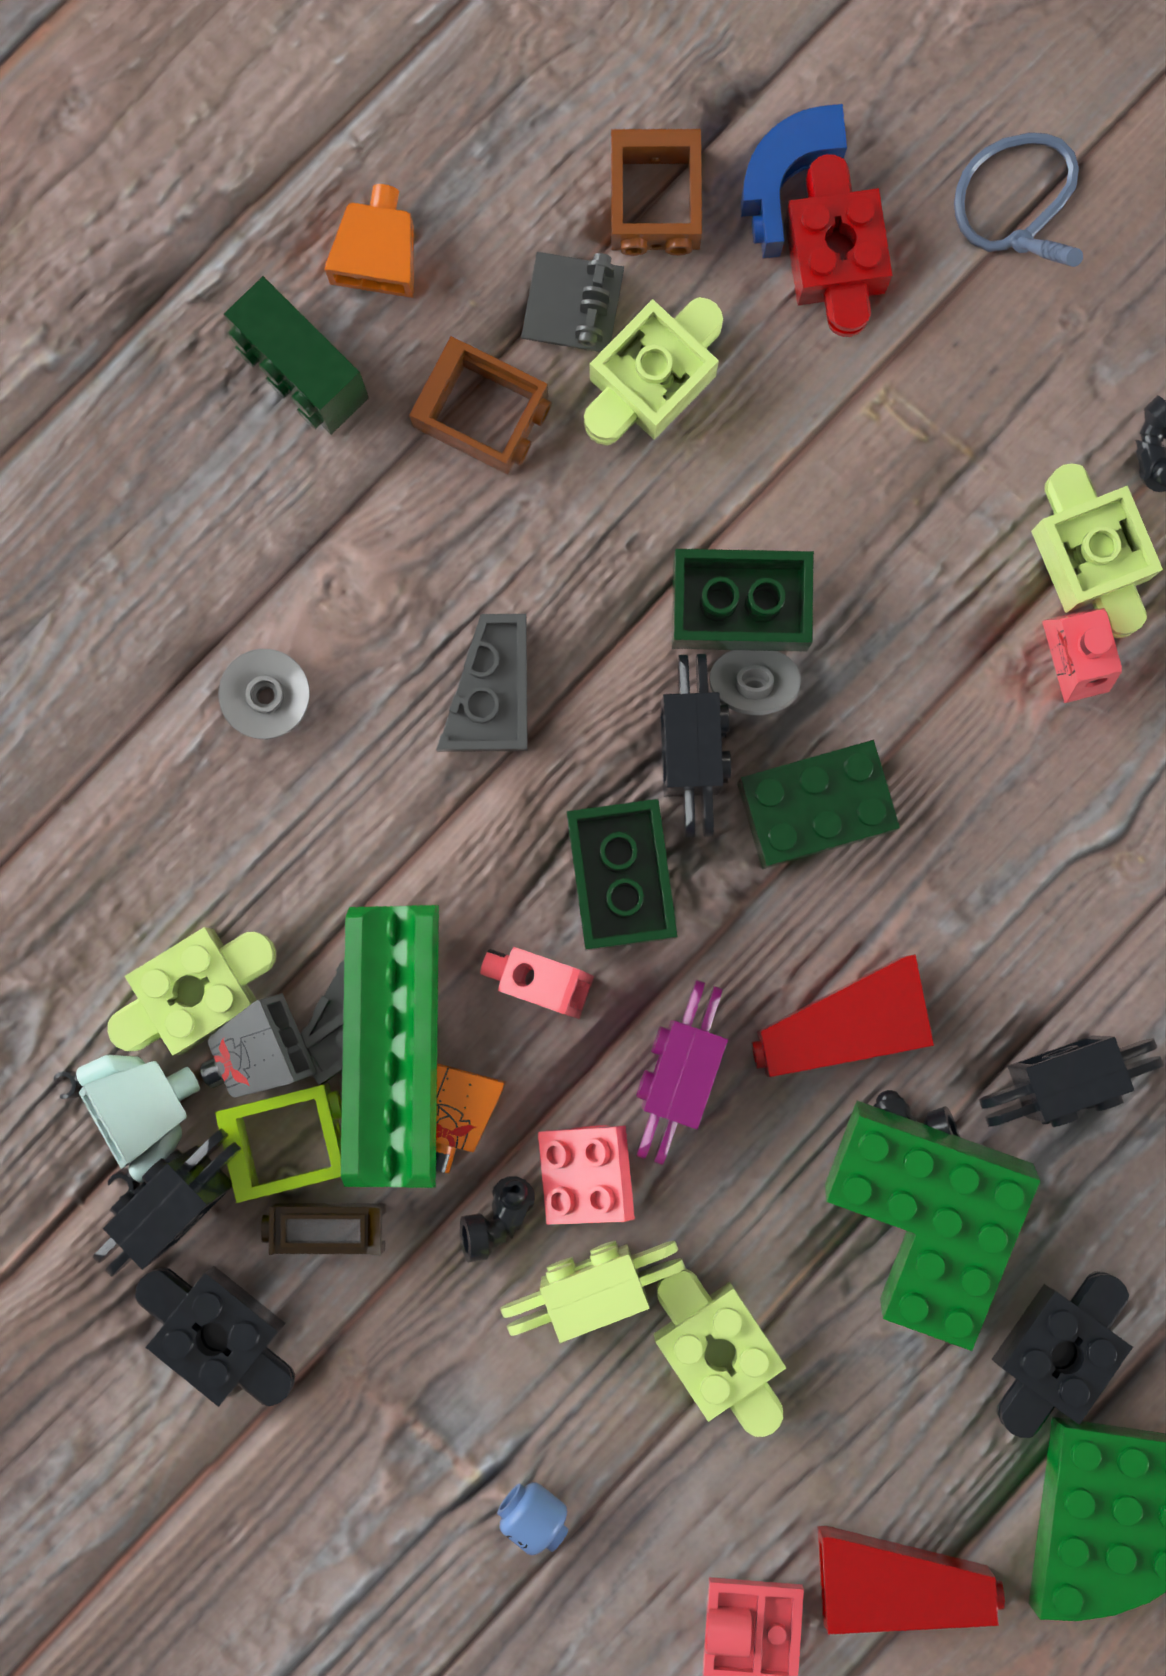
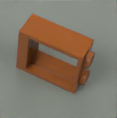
[611,129,702,256]
[409,336,552,475]

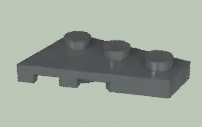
[436,614,528,752]

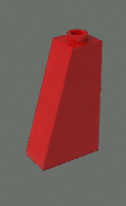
[751,954,934,1077]
[817,1526,1005,1635]

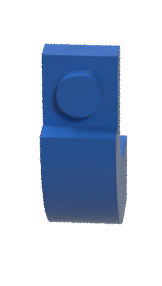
[740,104,847,258]

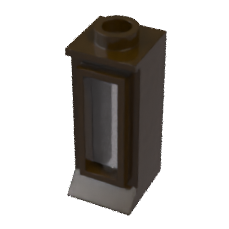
[261,1203,386,1256]

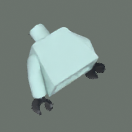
[54,1055,200,1199]

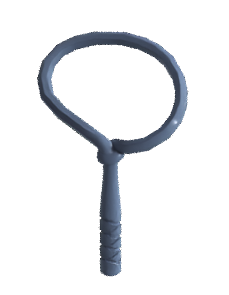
[954,132,1083,267]

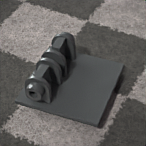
[521,252,624,352]

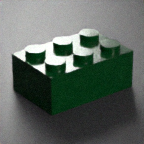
[224,276,369,435]
[672,549,814,652]
[737,740,900,870]
[566,799,678,951]

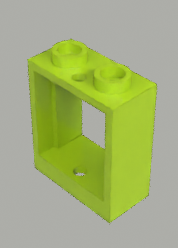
[215,1083,342,1203]

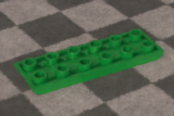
[341,905,439,1188]

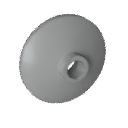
[218,649,310,739]
[710,650,801,715]

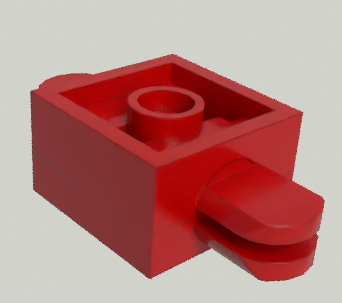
[785,154,893,337]

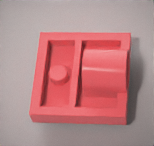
[538,1125,635,1225]
[702,1577,804,1676]

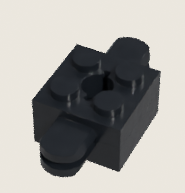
[660,654,731,838]
[979,1035,1164,1127]
[92,1128,242,1277]
[135,1266,295,1407]
[992,1271,1133,1438]

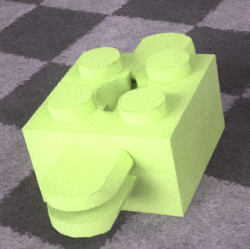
[584,297,723,445]
[1031,463,1163,638]
[107,927,276,1056]
[500,1241,685,1343]
[654,1268,786,1437]

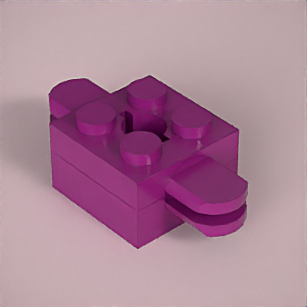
[636,979,728,1165]

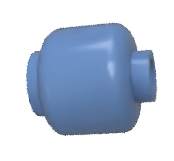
[497,1482,568,1555]

